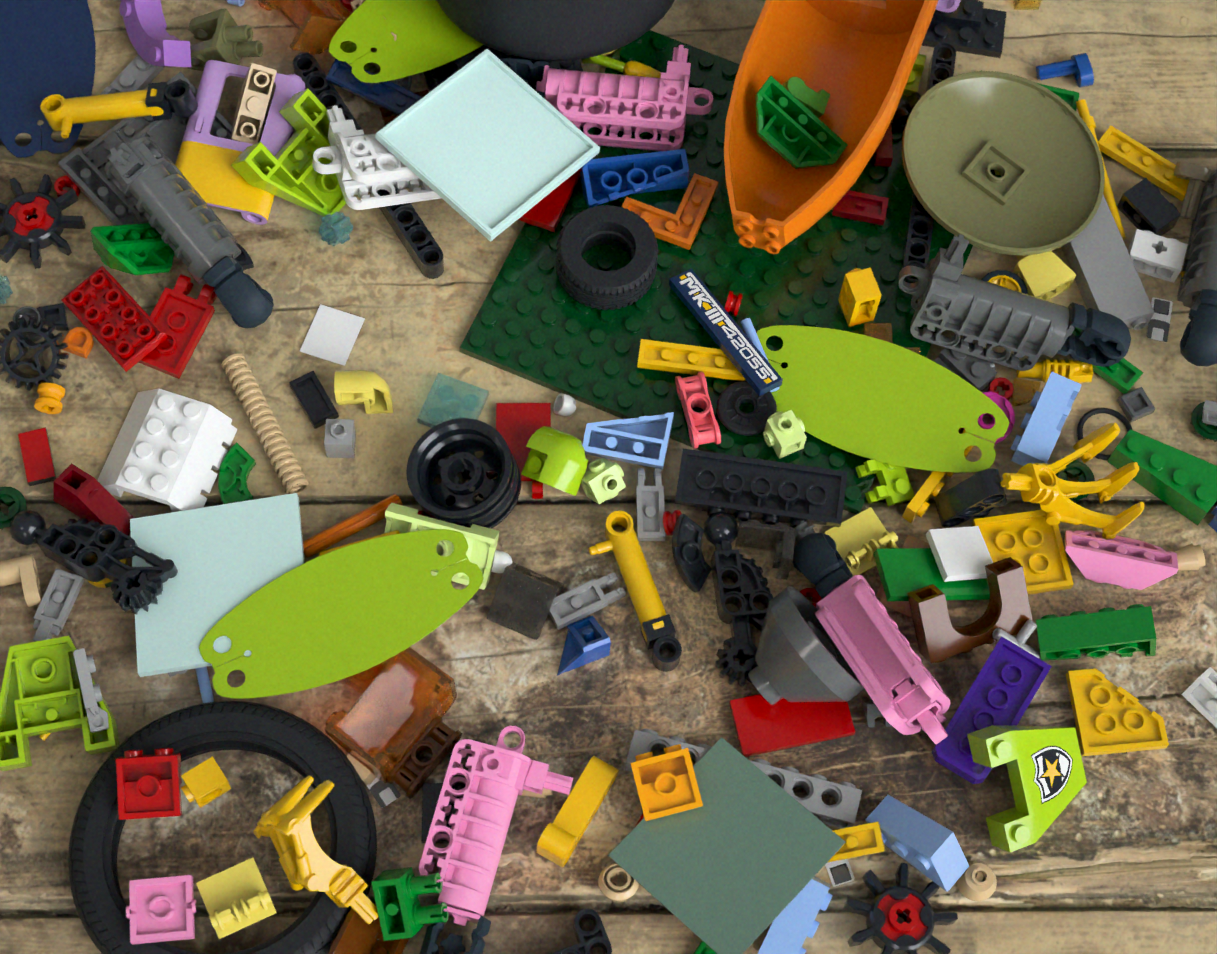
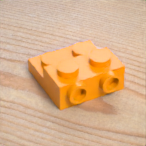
[631,744,703,821]

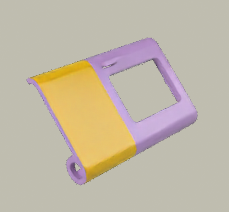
[175,60,306,225]

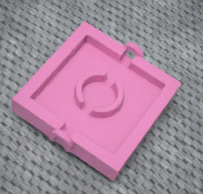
[126,875,197,944]

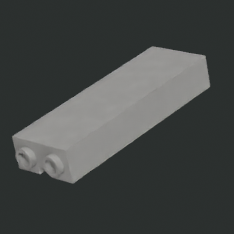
[1061,195,1154,330]

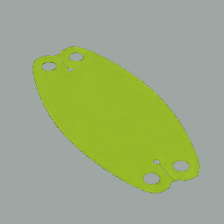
[329,0,484,83]
[745,325,1009,473]
[199,529,484,699]

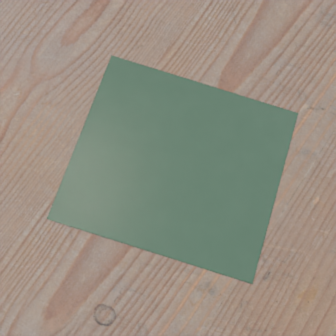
[608,737,846,954]

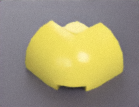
[334,370,393,414]

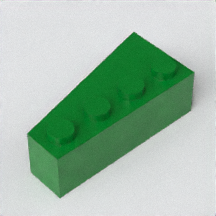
[1107,429,1217,526]
[1036,604,1157,661]

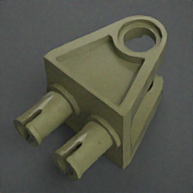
[188,9,264,71]

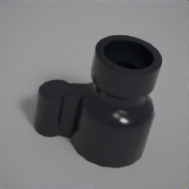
[891,92,921,132]

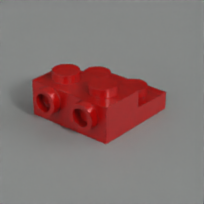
[116,748,182,820]

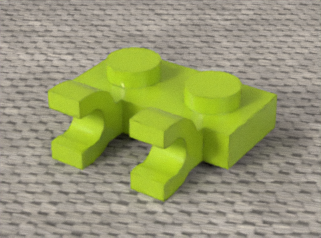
[856,459,915,506]

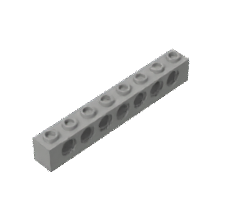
[625,729,862,829]

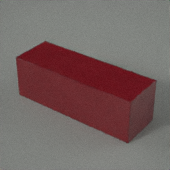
[874,122,893,167]

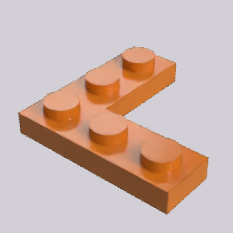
[622,173,718,250]

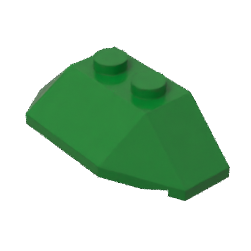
[755,76,848,169]
[90,223,174,275]

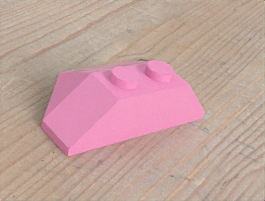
[1065,530,1178,590]

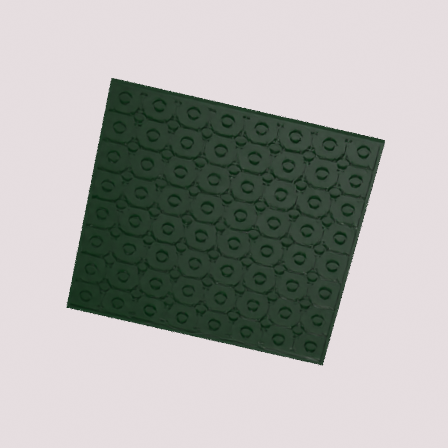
[460,30,1001,515]

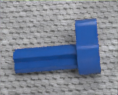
[1036,53,1094,87]

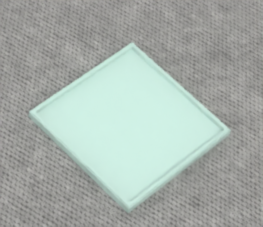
[375,49,600,242]
[130,493,305,677]

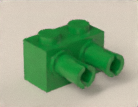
[371,867,449,941]

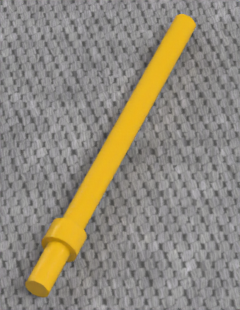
[1076,99,1126,240]

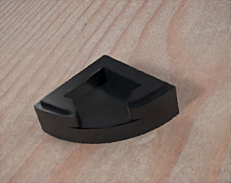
[37,303,69,331]

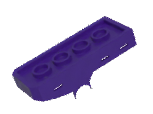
[932,636,1052,784]

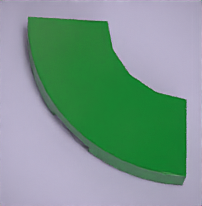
[218,442,256,504]

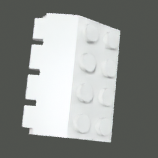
[97,389,238,512]

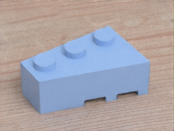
[1010,372,1082,466]
[582,412,674,470]
[865,795,969,892]
[758,876,833,954]

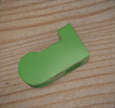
[782,77,830,118]

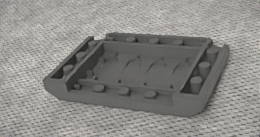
[58,72,237,225]

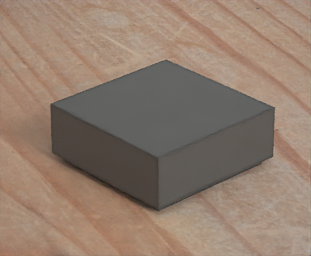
[1117,387,1155,423]

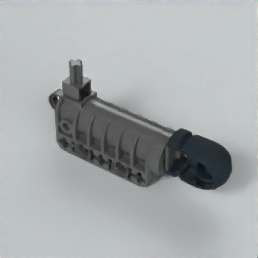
[103,130,274,328]
[1177,170,1217,367]
[898,234,1131,371]

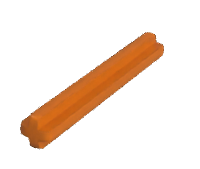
[303,494,403,557]

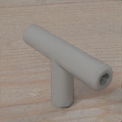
[993,620,1040,658]

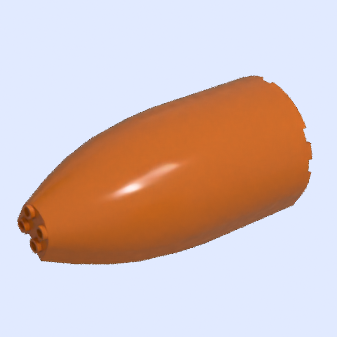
[724,0,938,254]

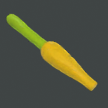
[582,55,661,78]

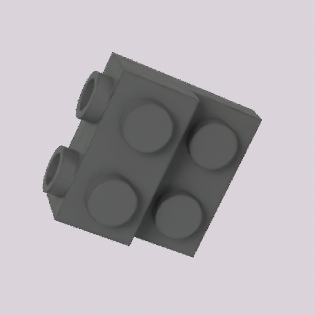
[934,338,997,392]

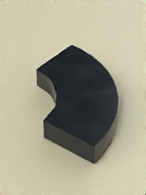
[672,514,712,592]

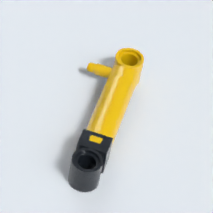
[40,80,198,138]
[588,510,682,672]

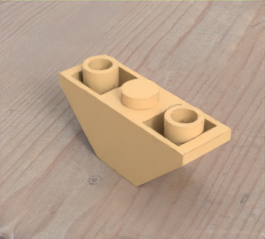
[231,63,277,144]

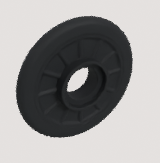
[717,381,777,436]

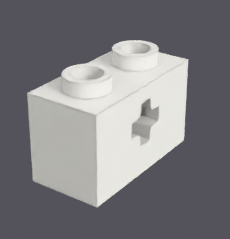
[1128,229,1188,283]

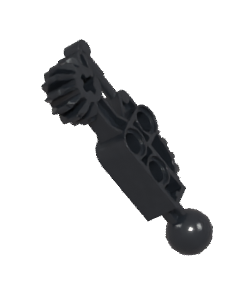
[10,510,178,615]
[704,511,773,687]

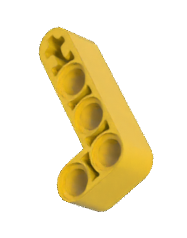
[537,756,619,868]

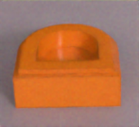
[62,327,94,359]

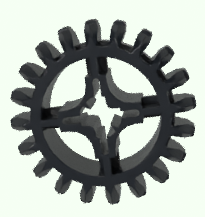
[0,316,69,391]

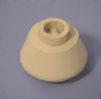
[956,861,997,901]
[598,863,639,902]

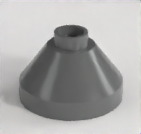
[748,586,865,705]

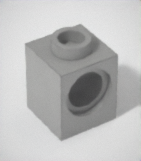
[324,419,356,458]

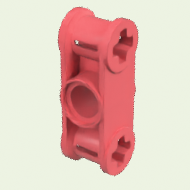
[675,371,721,449]

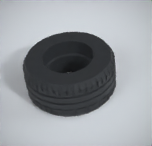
[556,205,658,310]

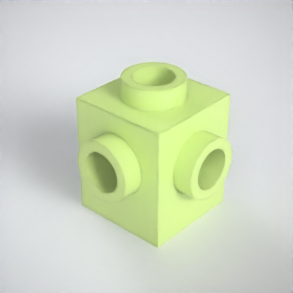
[763,410,807,459]
[581,458,626,504]

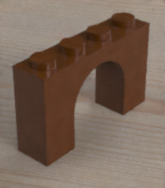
[907,557,1033,663]

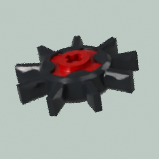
[0,174,86,269]
[843,863,958,954]

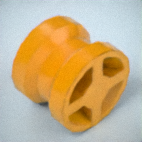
[34,383,65,414]

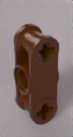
[386,716,462,799]

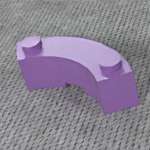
[119,0,192,68]

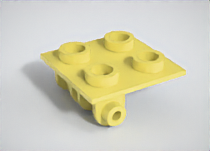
[824,507,898,576]
[196,858,277,939]

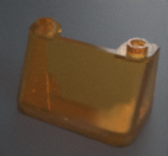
[324,647,457,784]

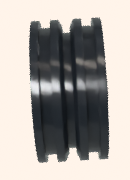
[406,418,521,529]

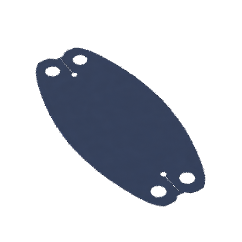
[0,0,96,158]

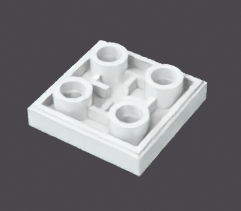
[926,526,993,582]

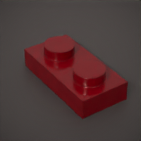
[832,190,889,225]

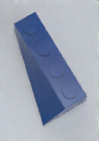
[581,149,689,208]

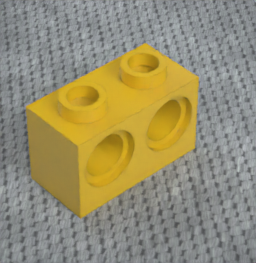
[838,268,882,327]

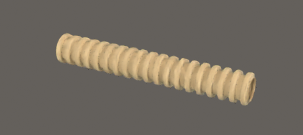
[221,353,309,494]

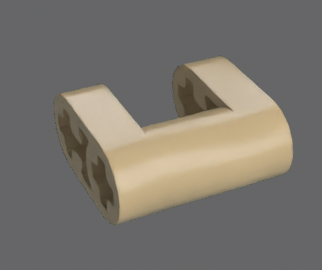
[0,554,43,613]

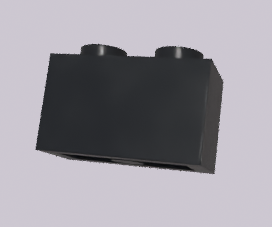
[1117,178,1181,236]

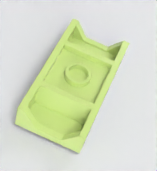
[384,503,500,590]

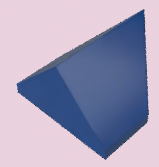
[557,615,611,675]

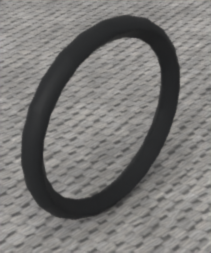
[1077,408,1133,460]

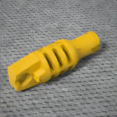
[1016,359,1093,383]

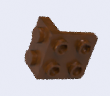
[328,908,410,954]

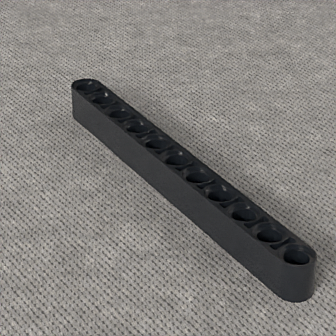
[901,42,956,294]
[293,53,444,279]

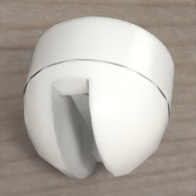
[554,393,576,416]
[491,550,512,573]

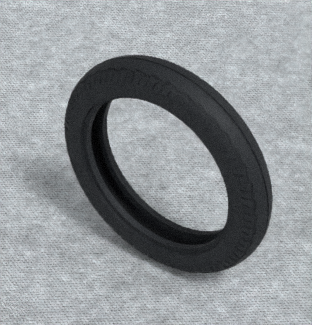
[68,701,377,954]

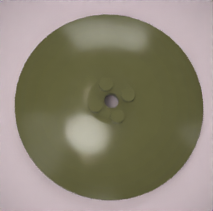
[902,71,1105,255]

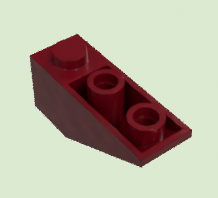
[53,463,134,536]

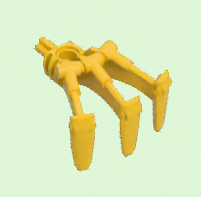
[1000,422,1144,540]
[253,775,378,925]

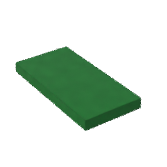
[873,548,990,602]

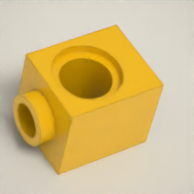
[180,756,231,808]

